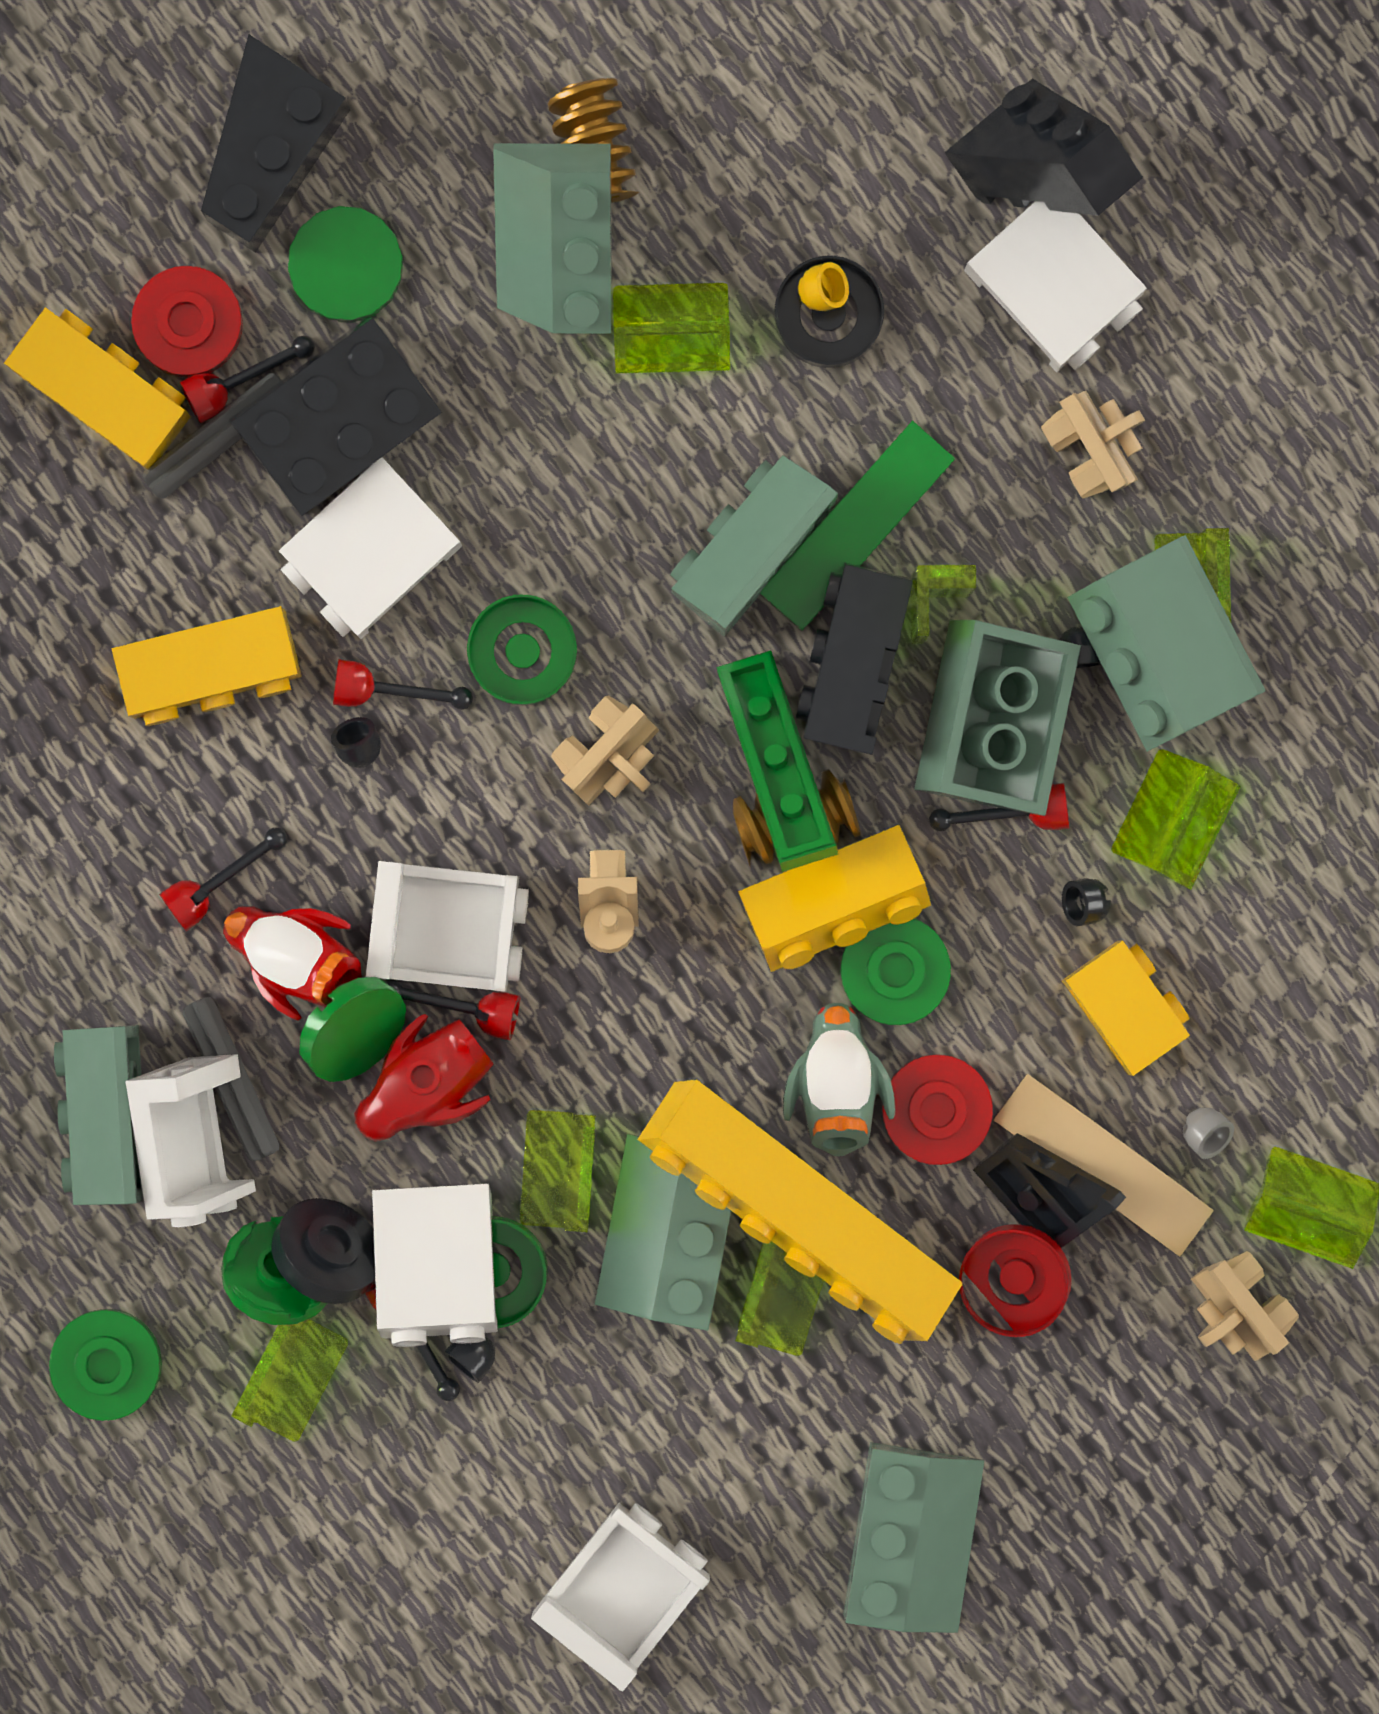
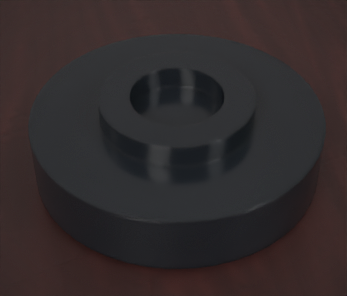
[774,256,884,368]
[271,1198,375,1304]

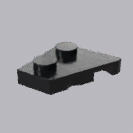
[973,1133,1126,1248]

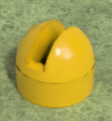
[798,262,849,311]

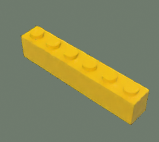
[637,1080,963,1344]

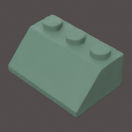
[493,143,612,334]
[670,455,838,637]
[1067,535,1266,752]
[914,620,1081,816]
[54,1025,144,1205]
[595,1134,731,1331]
[843,1442,985,1633]

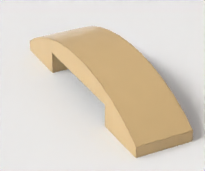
[993,1074,1214,1257]

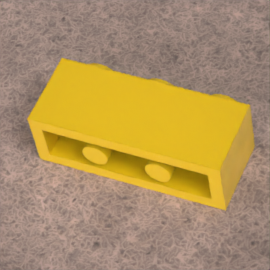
[4,307,191,470]
[111,606,302,726]
[738,825,931,972]

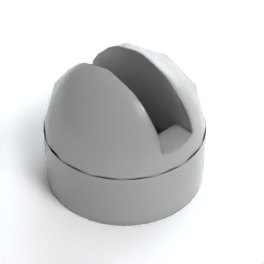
[1183,1108,1234,1159]

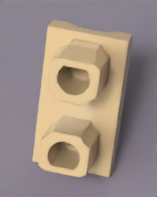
[1041,391,1145,498]
[551,695,659,806]
[578,850,639,953]
[1191,1251,1299,1361]

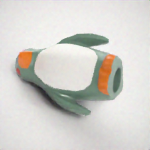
[783,1003,895,1156]

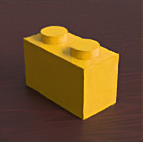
[1062,940,1190,1076]

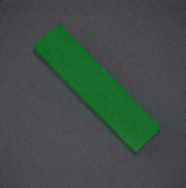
[759,420,955,631]
[716,650,838,872]

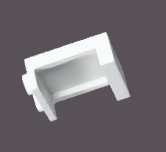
[964,201,1147,373]
[279,457,462,639]
[366,861,529,992]
[126,1054,256,1227]
[372,1184,498,1347]
[531,1503,710,1692]

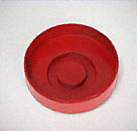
[131,266,243,377]
[882,1054,993,1165]
[959,1224,1071,1337]

